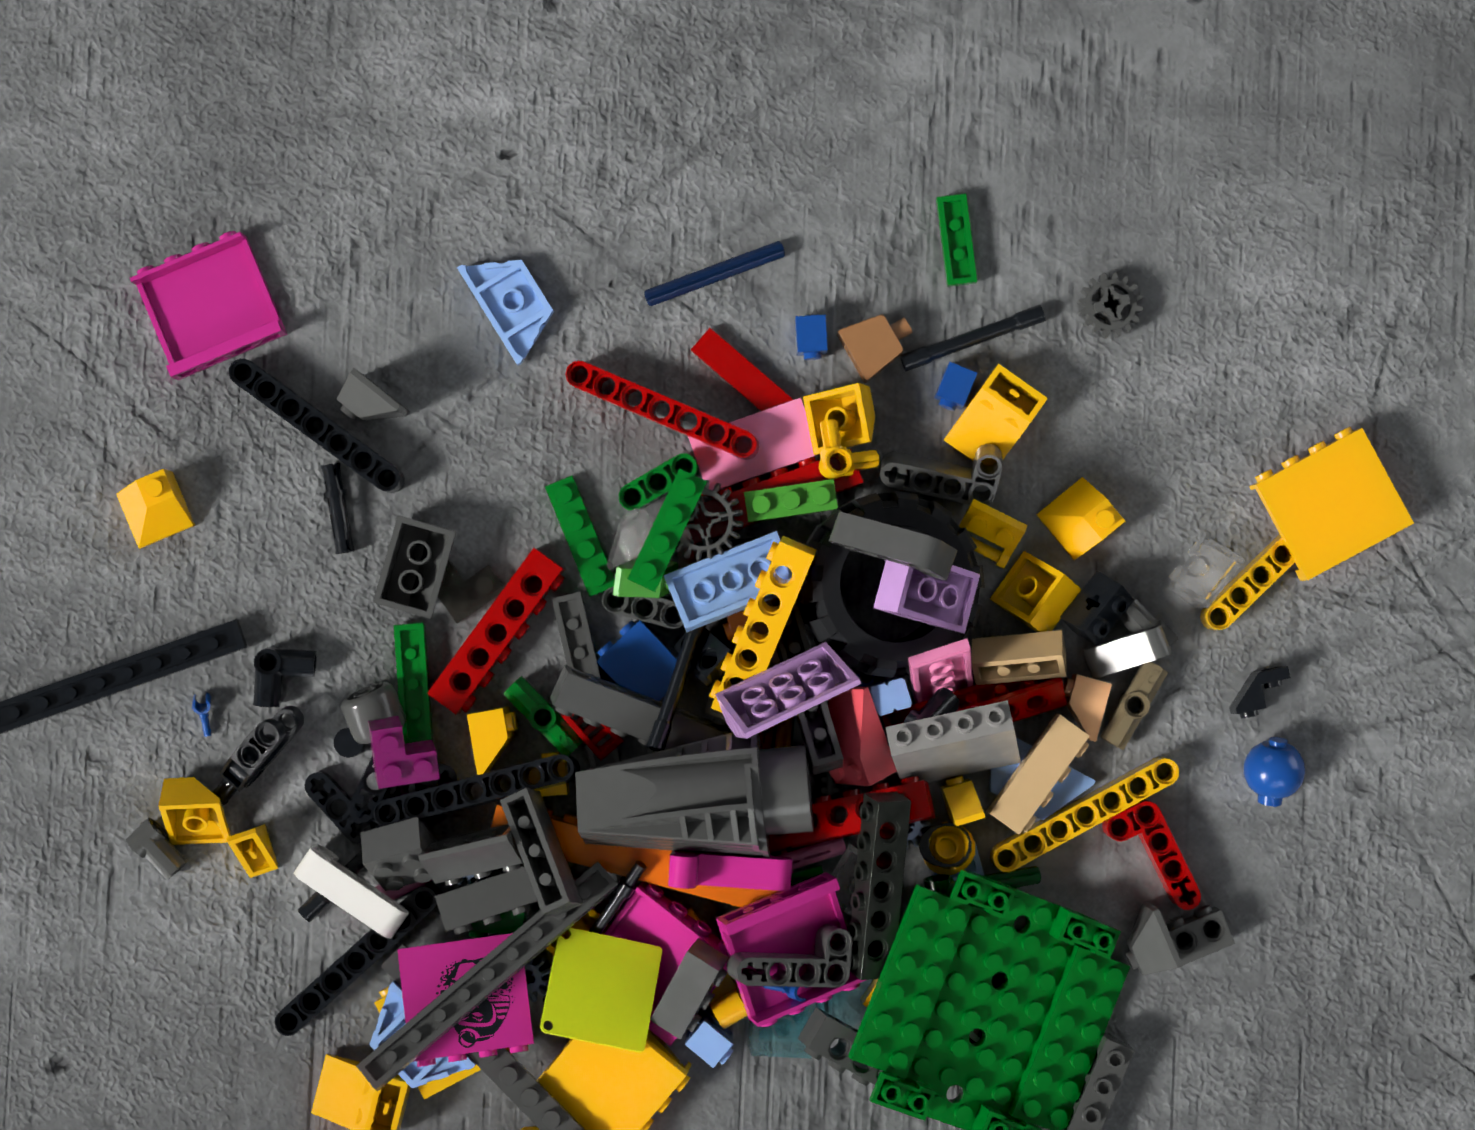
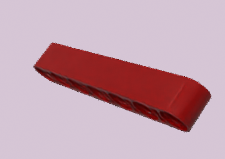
[565,361,759,460]

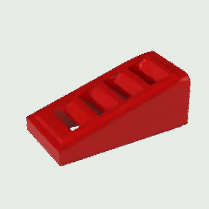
[560,713,623,760]

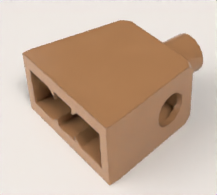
[837,314,912,384]

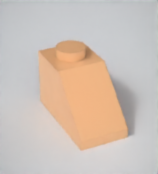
[1064,674,1112,742]

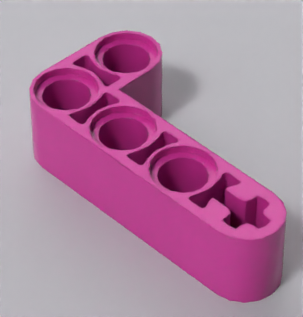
[668,851,792,891]

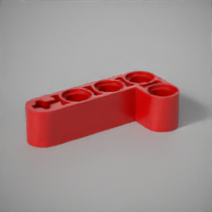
[1102,799,1201,910]

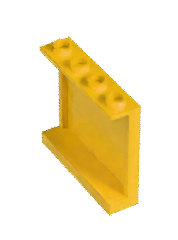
[1249,427,1414,581]
[537,1038,692,1130]

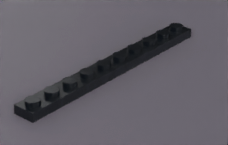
[0,619,248,734]

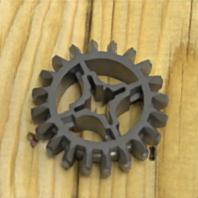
[675,480,744,562]

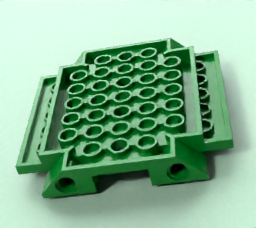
[848,869,1131,1130]

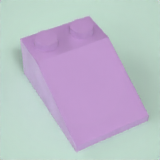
[873,560,980,634]

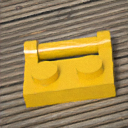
[958,499,1028,569]

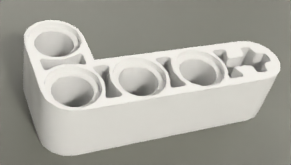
[293,844,409,939]

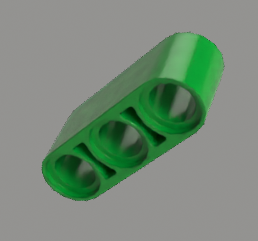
[619,453,698,512]

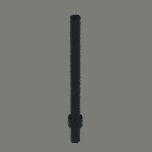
[543,861,647,1002]

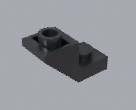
[1229,666,1291,719]

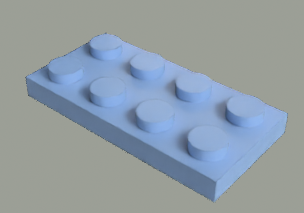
[664,531,792,632]

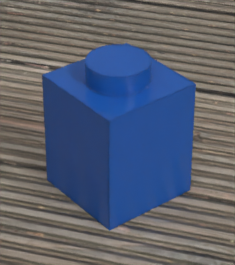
[795,314,828,360]
[934,362,977,411]

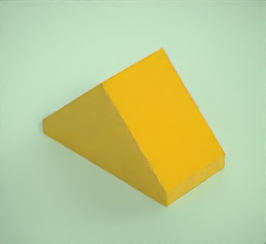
[227,824,278,878]

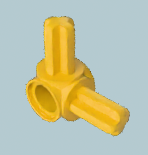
[819,419,879,479]

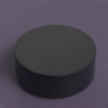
[334,727,365,758]

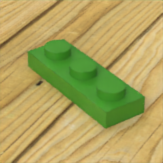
[744,479,838,523]

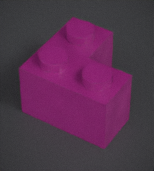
[368,716,440,789]

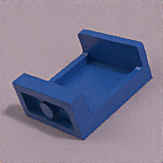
[596,620,690,701]

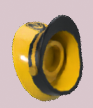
[919,821,976,875]

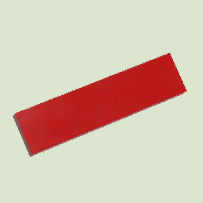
[691,328,793,411]

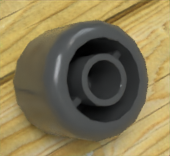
[340,682,407,744]

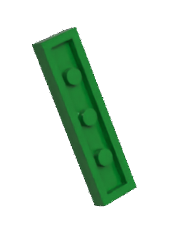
[627,468,707,592]
[545,476,615,597]
[393,623,433,744]

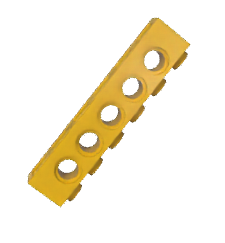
[709,536,817,713]

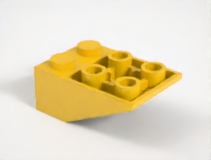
[943,364,1048,465]
[311,1054,411,1130]

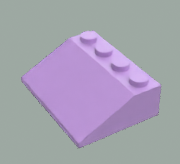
[715,642,861,739]

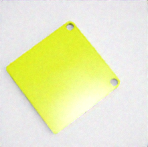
[540,928,662,1052]

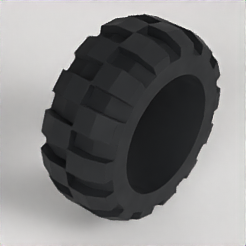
[797,491,985,678]

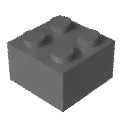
[361,817,436,891]

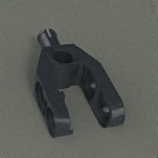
[212,706,304,806]

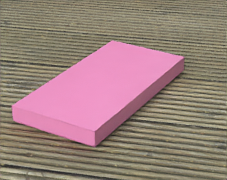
[688,398,820,491]
[908,638,973,704]

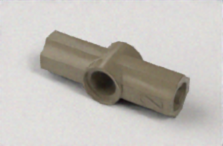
[1100,662,1168,750]

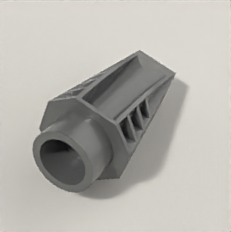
[575,732,814,858]

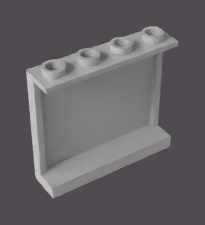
[885,700,1021,782]

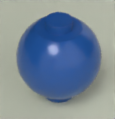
[1243,737,1305,807]

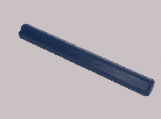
[644,241,785,306]

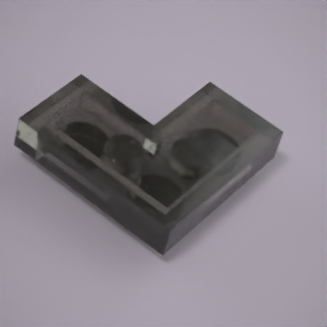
[438,559,505,624]

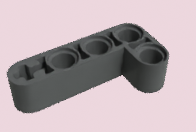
[880,444,1003,505]
[829,512,957,581]
[726,924,852,988]

